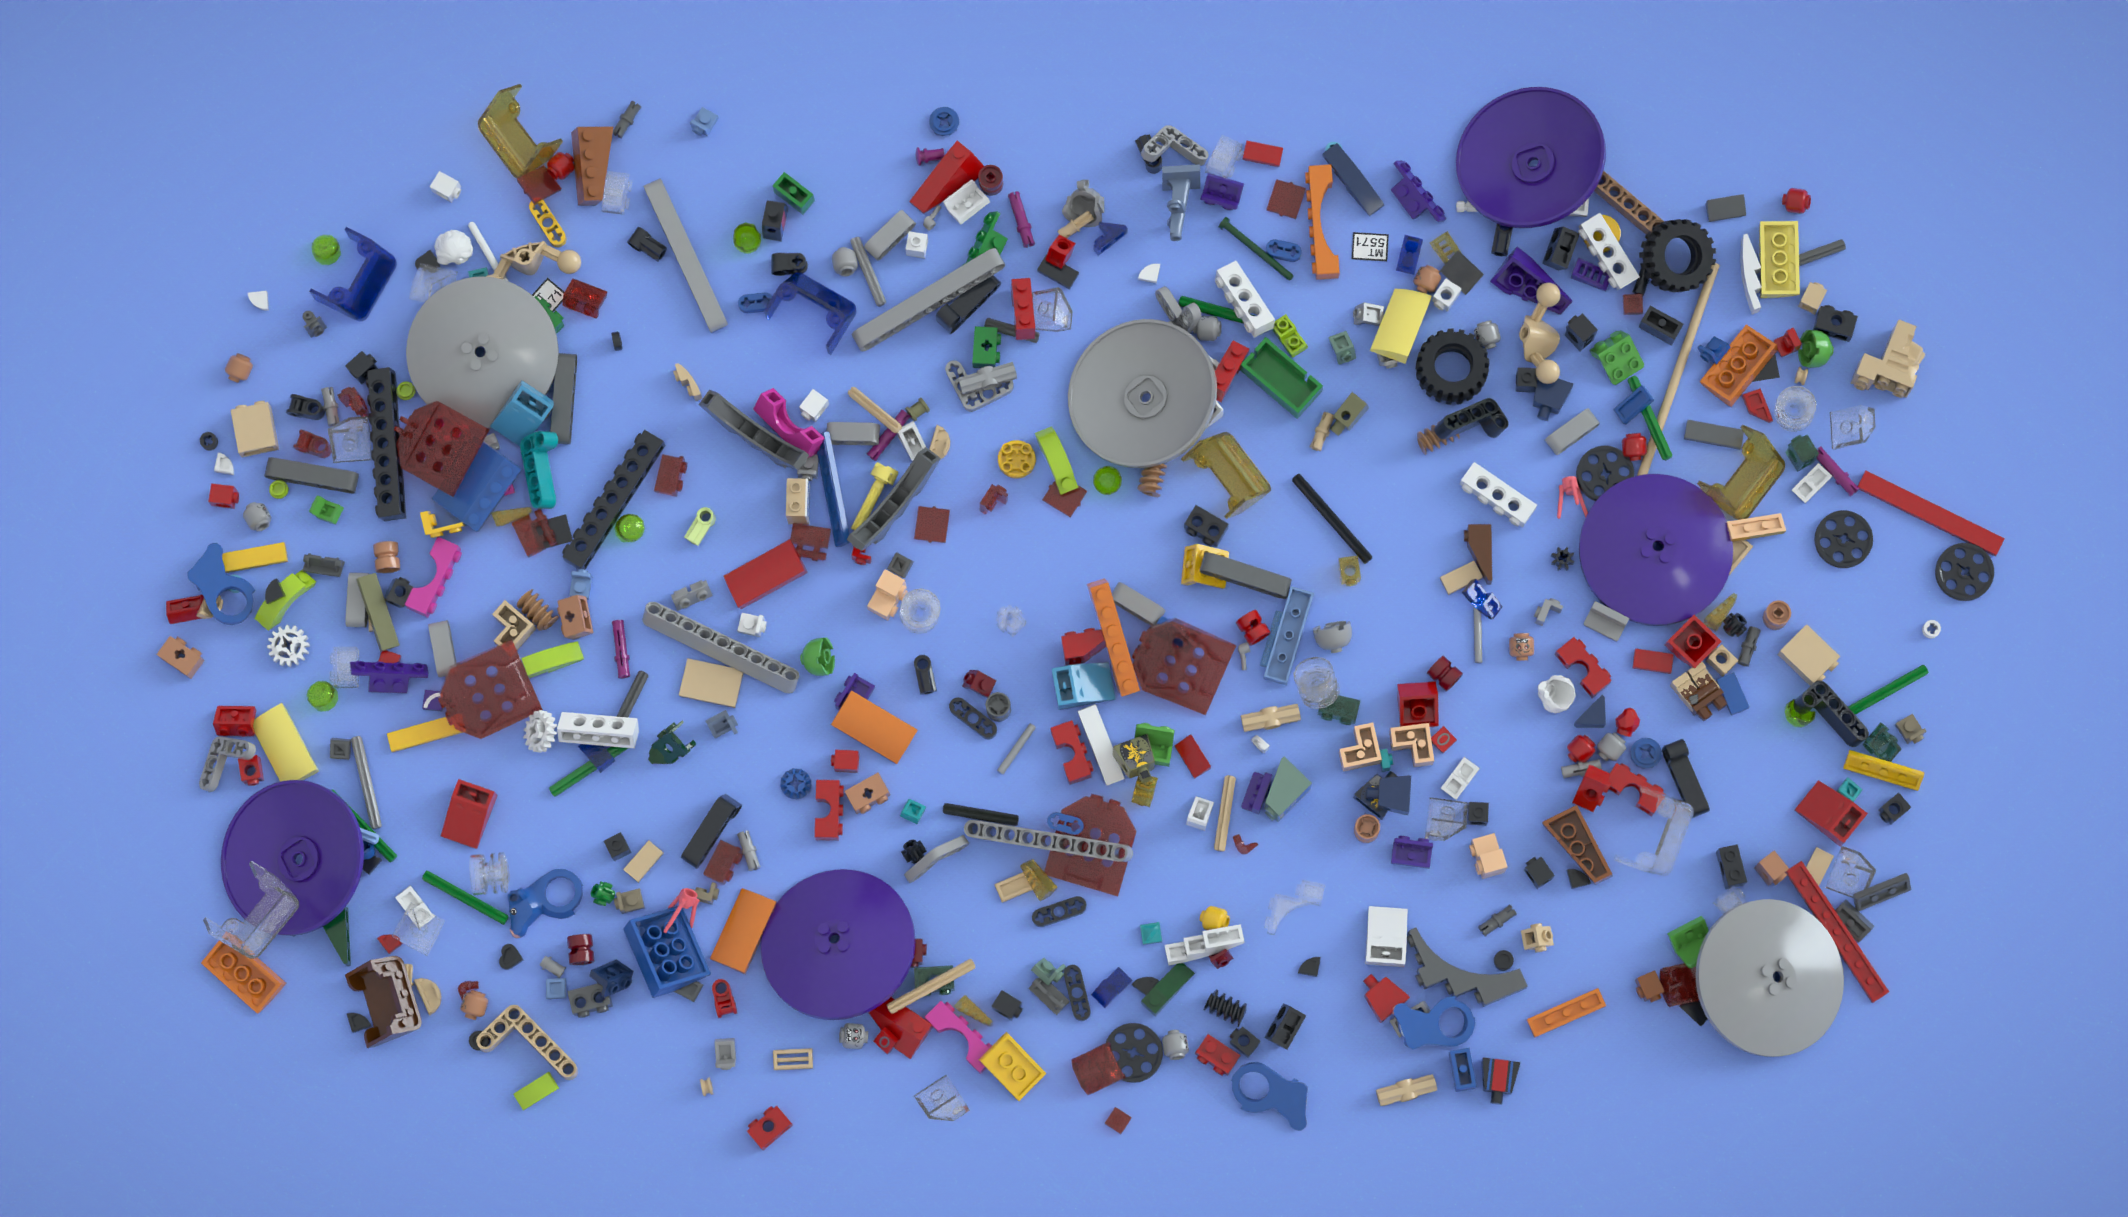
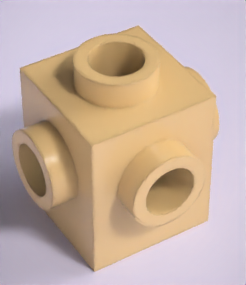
[1521,923,1554,953]

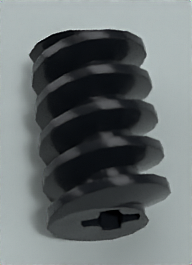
[1203,989,1247,1027]

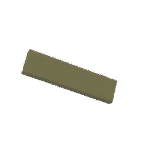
[356,573,400,652]

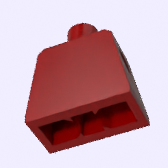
[1363,974,1410,1023]

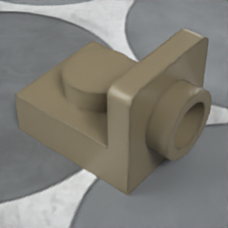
[1895,714,1927,744]
[692,882,719,905]
[614,888,645,914]

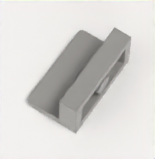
[1584,601,1629,642]

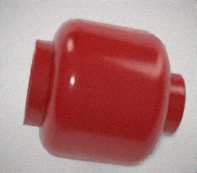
[546,152,575,180]
[1782,188,1811,214]
[1622,433,1647,461]
[1567,735,1596,763]

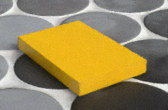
[979,1032,1046,1101]

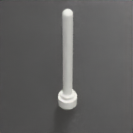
[468,222,508,281]

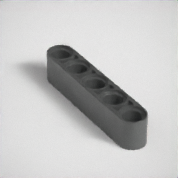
[550,353,577,444]
[264,457,359,493]
[1200,552,1292,599]

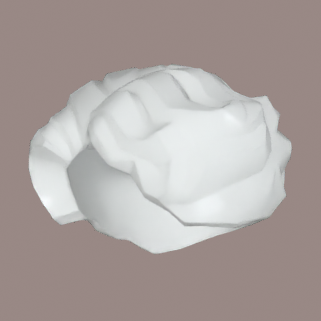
[434,230,473,265]
[1538,675,1576,714]

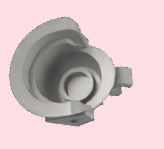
[1062,180,1104,227]

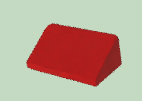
[166,595,204,624]
[1175,734,1211,779]

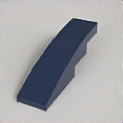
[1322,143,1384,217]

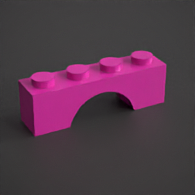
[753,388,825,458]
[405,537,462,618]
[925,1001,992,1074]

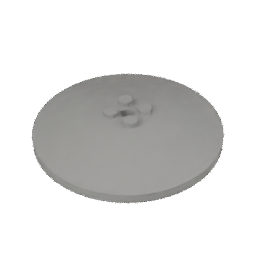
[406,277,559,429]
[1068,319,1217,468]
[1696,899,1844,1057]

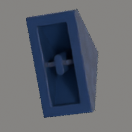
[1574,695,1606,728]

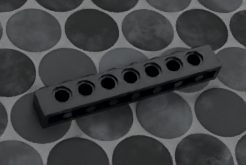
[366,367,406,521]
[562,430,666,570]

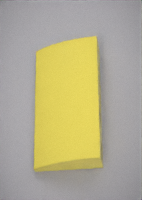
[1759,221,1800,298]
[1370,289,1432,364]
[253,703,319,782]

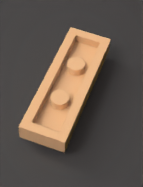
[1727,513,1786,542]

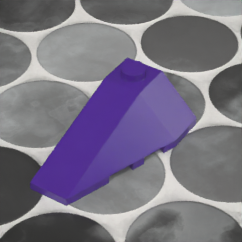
[1490,247,1572,315]

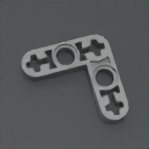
[1141,125,1209,166]
[1155,286,1201,333]
[945,360,1014,412]
[199,736,256,792]
[904,835,969,883]

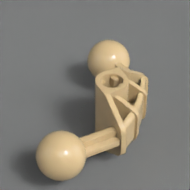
[486,241,581,279]
[1519,283,1561,384]

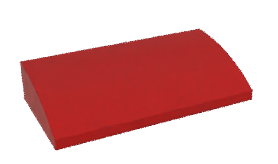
[724,539,808,609]

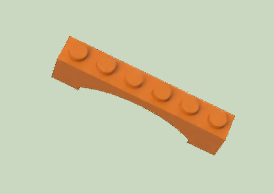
[1305,164,1340,280]
[1087,578,1140,697]

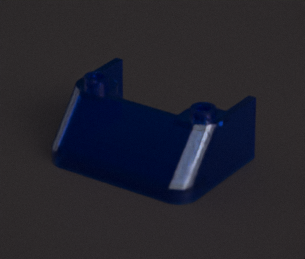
[309,227,397,321]
[764,273,857,355]

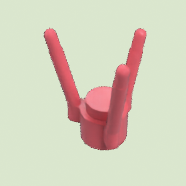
[1557,476,1588,519]
[664,888,700,933]

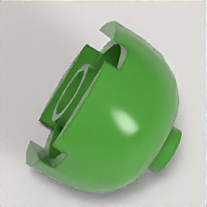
[1798,330,1834,368]
[800,637,835,676]

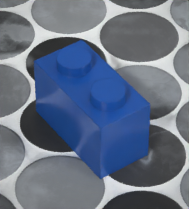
[1449,1048,1477,1092]

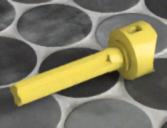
[851,462,898,530]

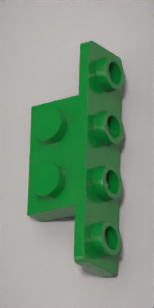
[962,211,1008,266]

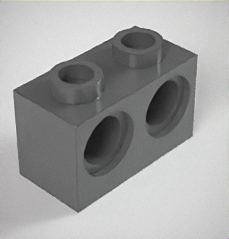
[567,983,613,1018]

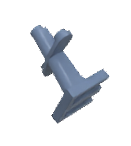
[1162,164,1200,241]

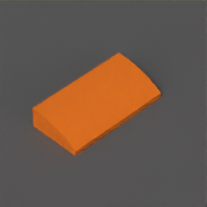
[1700,324,1778,407]
[831,690,918,764]
[710,888,777,975]
[201,933,287,1014]

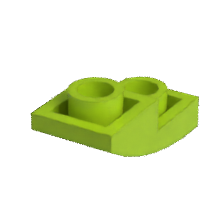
[1273,314,1308,358]
[513,1072,559,1110]

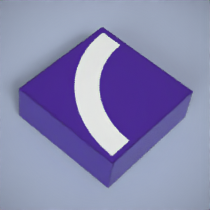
[422,690,445,712]

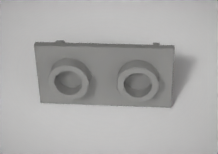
[671,580,713,611]

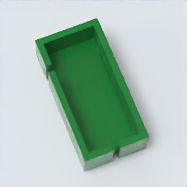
[1240,337,1323,419]

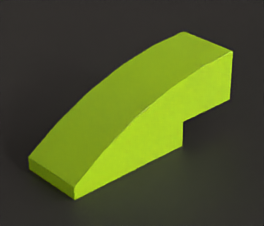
[521,641,584,678]

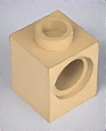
[1798,282,1827,315]
[1706,644,1738,677]

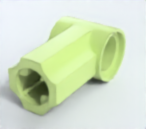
[684,507,716,546]

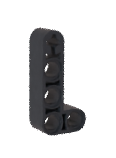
[936,275,1001,334]
[1434,398,1509,439]
[1793,681,1869,747]
[1662,739,1710,818]
[681,794,742,869]

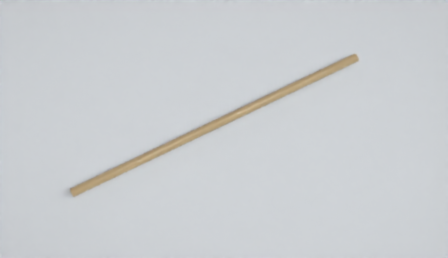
[1637,263,1720,476]

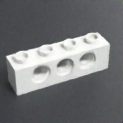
[1578,213,1640,290]
[1215,261,1275,338]
[1460,462,1537,528]
[557,712,639,748]

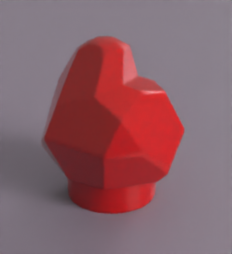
[1615,708,1640,737]

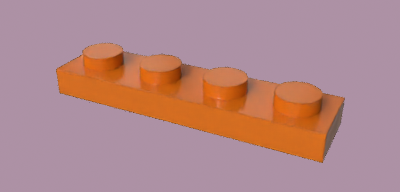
[1526,988,1606,1038]

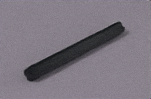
[1292,474,1372,564]

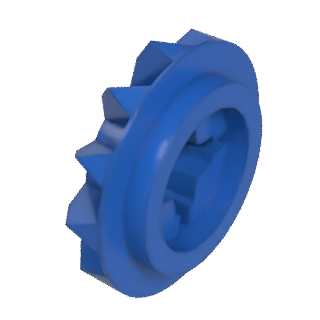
[929,107,959,137]
[1630,738,1662,769]
[780,768,811,799]

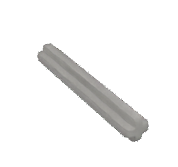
[850,237,886,307]

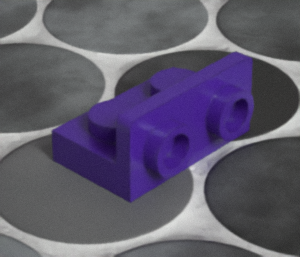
[1241,772,1273,814]

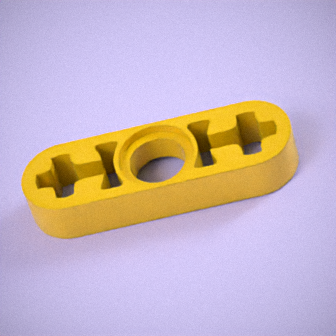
[529,198,567,247]

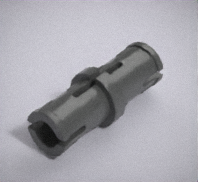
[613,101,641,138]
[1737,626,1761,667]
[1478,904,1517,937]

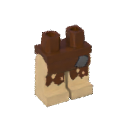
[1670,662,1727,721]

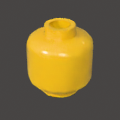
[1200,906,1230,930]

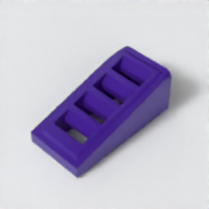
[1571,258,1610,291]

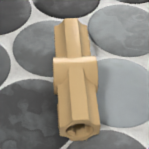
[1241,704,1301,732]
[1376,1074,1437,1106]

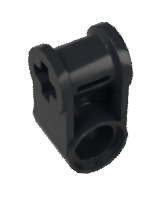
[771,253,808,276]
[286,394,325,420]

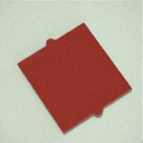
[517,165,562,204]
[1267,179,1306,219]
[1042,481,1087,518]
[914,506,950,543]

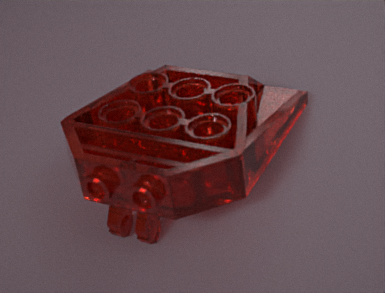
[394,401,490,497]
[1132,618,1237,715]
[438,640,543,739]
[1044,793,1137,896]

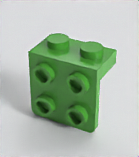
[1589,330,1644,385]
[1135,723,1174,767]
[1667,916,1709,968]

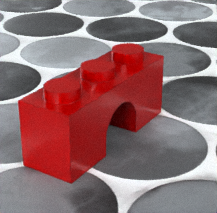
[1011,278,1035,340]
[1215,340,1250,402]
[1555,637,1612,698]
[1050,720,1094,785]
[1608,763,1666,816]
[815,780,844,841]

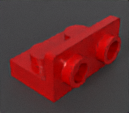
[213,706,256,737]
[1195,1034,1241,1076]

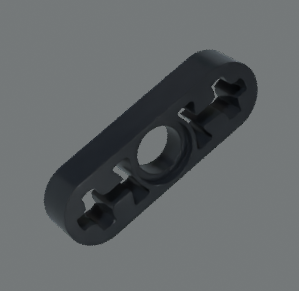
[949,697,997,739]
[1032,896,1086,927]
[1064,965,1091,1021]

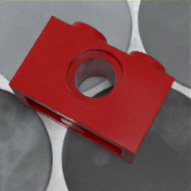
[1572,764,1611,812]
[747,1106,793,1151]

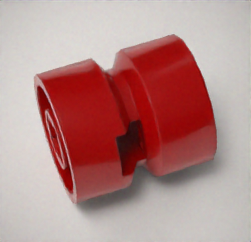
[1236,610,1271,646]

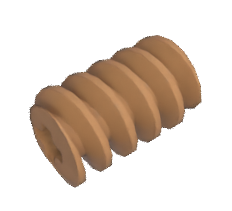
[1417,421,1460,455]
[1137,464,1167,497]
[517,589,559,631]

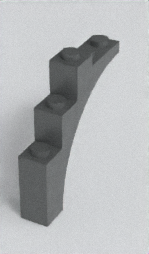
[698,390,809,470]
[847,447,941,551]
[1407,928,1528,1007]

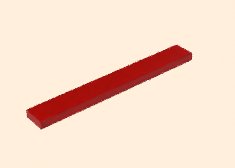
[1857,471,2005,556]
[1785,861,1889,1003]

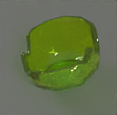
[733,222,761,254]
[311,235,341,265]
[1093,466,1122,495]
[614,514,645,542]
[306,681,338,712]
[1785,699,1816,728]

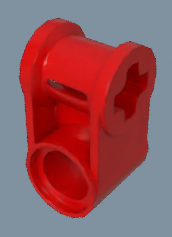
[712,979,738,1018]

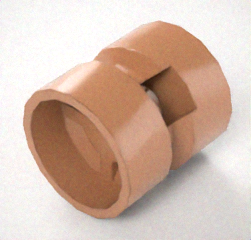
[373,541,400,573]
[1762,600,1791,630]
[1354,814,1380,843]

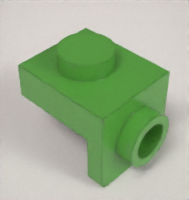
[309,495,344,525]

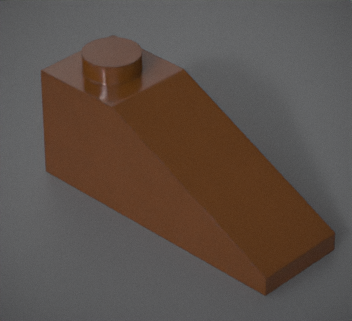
[1464,524,1492,585]

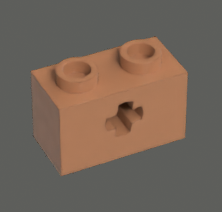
[557,595,593,640]
[156,636,205,679]
[844,773,890,814]
[1754,850,1789,886]

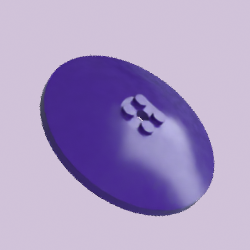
[1456,87,1606,228]
[1579,474,1733,626]
[221,780,364,936]
[761,869,915,1020]

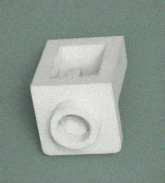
[737,613,767,637]

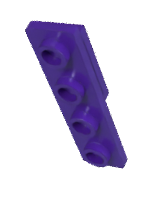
[1391,160,1446,222]
[350,661,429,693]

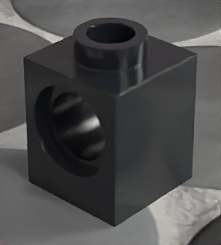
[345,351,378,385]
[1515,367,1537,392]
[384,577,413,608]
[1878,793,1911,825]
[1467,802,1489,826]
[604,832,632,861]
[1524,857,1555,889]
[991,990,1023,1021]
[1230,1026,1261,1058]

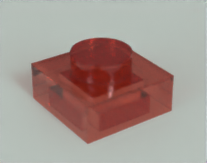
[1623,294,1643,315]
[1105,1107,1132,1134]

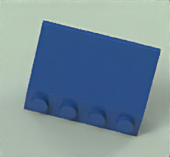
[432,436,522,532]
[623,906,711,998]

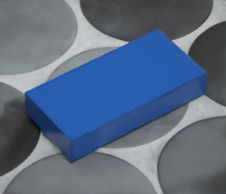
[1613,385,1654,425]
[1716,672,1749,715]

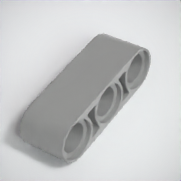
[864,210,916,261]
[1545,408,1600,455]
[826,422,880,445]
[345,573,370,627]
[1112,582,1165,627]
[428,620,458,677]

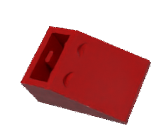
[1061,628,1106,666]
[441,779,498,849]
[1795,780,1868,847]

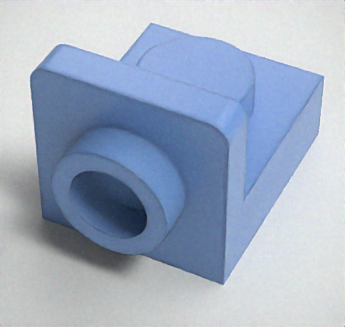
[690,107,719,136]
[569,569,593,600]

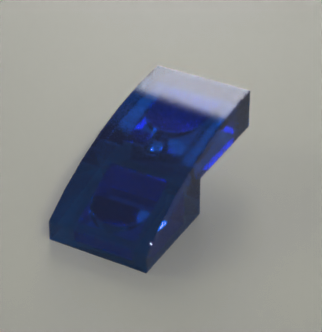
[1462,579,1503,619]
[578,744,615,773]

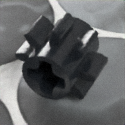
[1551,547,1574,571]
[1723,613,1747,637]
[901,839,927,864]

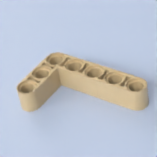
[476,1005,578,1080]

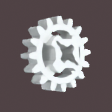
[267,625,310,667]
[523,710,557,753]

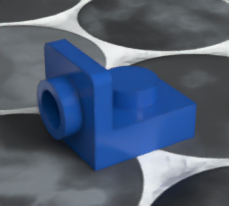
[1697,336,1731,365]

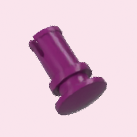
[915,147,944,166]

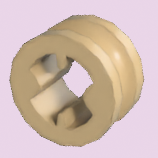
[1794,367,1808,386]
[700,1077,713,1096]

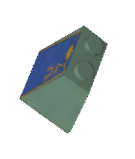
[1264,757,1312,822]

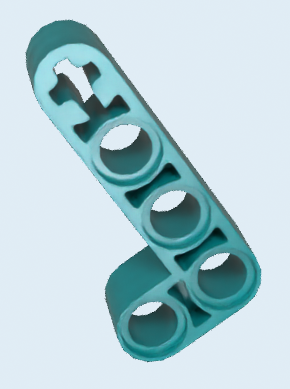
[520,431,558,509]

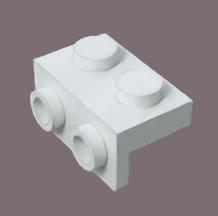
[943,180,990,225]

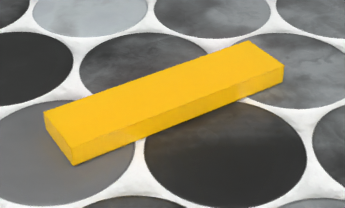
[222,542,288,573]
[387,713,467,753]
[1843,750,1924,791]

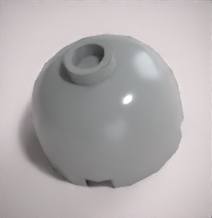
[1313,621,1352,653]

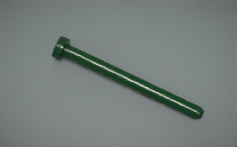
[1218,217,1294,280]

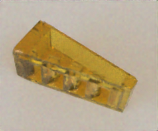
[1429,231,1461,264]
[491,507,533,527]
[1704,593,1737,631]
[1020,859,1058,901]
[954,995,993,1027]

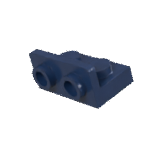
[589,959,634,998]

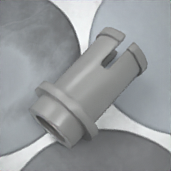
[540,956,566,978]

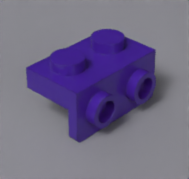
[1200,173,1244,210]
[834,673,875,710]
[1391,836,1433,869]

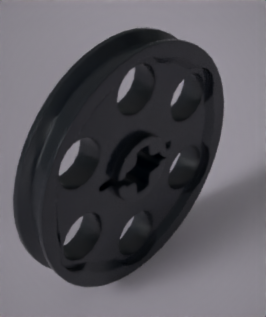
[1576,446,1634,501]
[1814,510,1873,568]
[1935,543,1994,601]
[1104,1023,1163,1083]

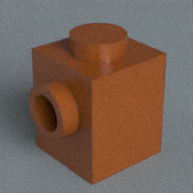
[1635,970,1665,1003]

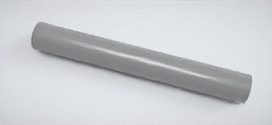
[1473,605,1483,663]
[997,723,1036,774]

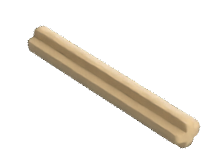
[848,387,902,433]
[1214,775,1236,851]

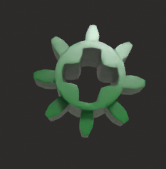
[591,881,615,906]

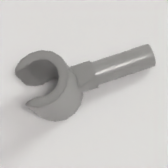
[923,205,941,231]
[1238,642,1250,670]

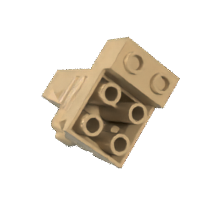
[1851,320,1925,398]

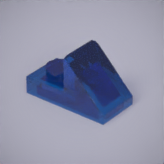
[1093,222,1128,256]
[1396,235,1423,275]
[1091,967,1132,1008]

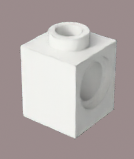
[430,171,461,203]
[906,231,928,259]
[1432,279,1461,312]
[799,389,829,422]

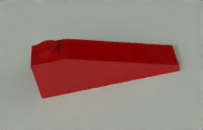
[909,140,984,214]
[868,997,933,1059]

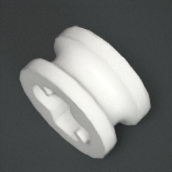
[1922,620,1941,639]

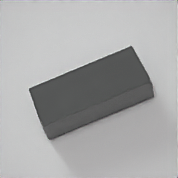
[1705,194,1746,222]
[1835,900,1874,943]

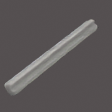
[351,736,382,829]

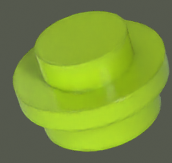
[396,381,416,400]
[269,480,289,499]

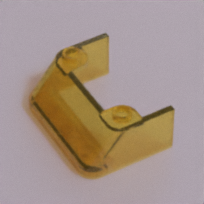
[478,84,563,179]
[1697,425,1785,520]
[1181,432,1271,519]

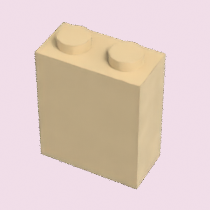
[231,401,279,457]
[1777,624,1840,686]

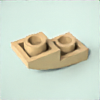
[673,363,703,401]

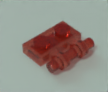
[512,509,557,558]
[790,523,831,561]

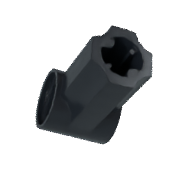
[1135,134,1162,174]
[1491,223,1513,257]
[627,227,667,262]
[914,655,937,695]

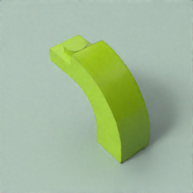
[1034,426,1078,495]
[254,569,316,631]

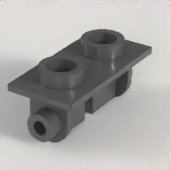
[303,311,327,338]
[302,553,345,577]
[1028,978,1070,1015]

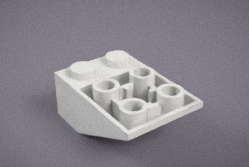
[1365,906,1408,967]

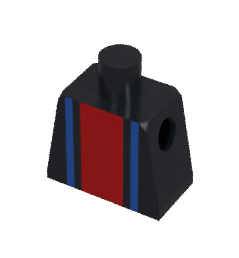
[762,200,788,242]
[1481,1057,1520,1105]

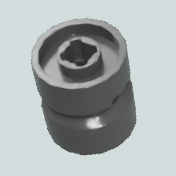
[985,692,1011,722]

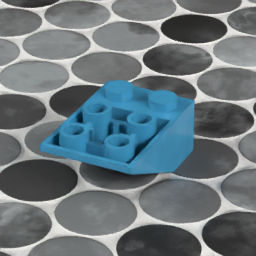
[490,380,554,446]
[1052,662,1116,710]

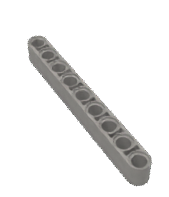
[643,178,728,333]
[852,248,1005,352]
[642,602,799,693]
[964,820,1133,862]

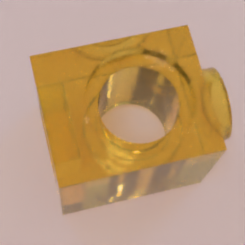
[1338,556,1361,586]
[1131,776,1158,807]

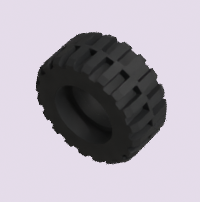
[1639,219,1716,292]
[1415,328,1490,405]

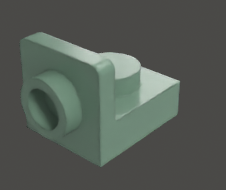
[1329,331,1356,365]
[1031,958,1066,985]

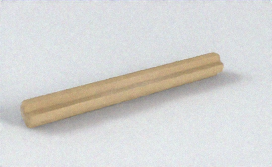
[887,959,976,1013]

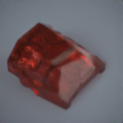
[1659,963,1700,1007]
[1071,1042,1126,1095]

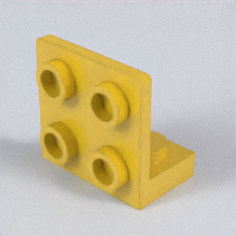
[420,511,466,538]
[1181,544,1229,589]

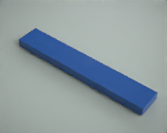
[817,432,850,547]

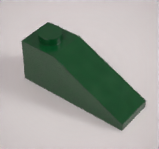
[323,907,351,966]
[1141,963,1195,1017]

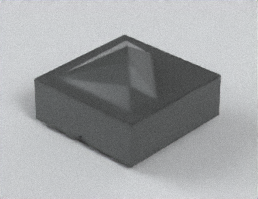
[887,552,914,578]
[330,738,351,760]

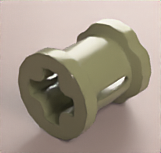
[905,397,930,422]

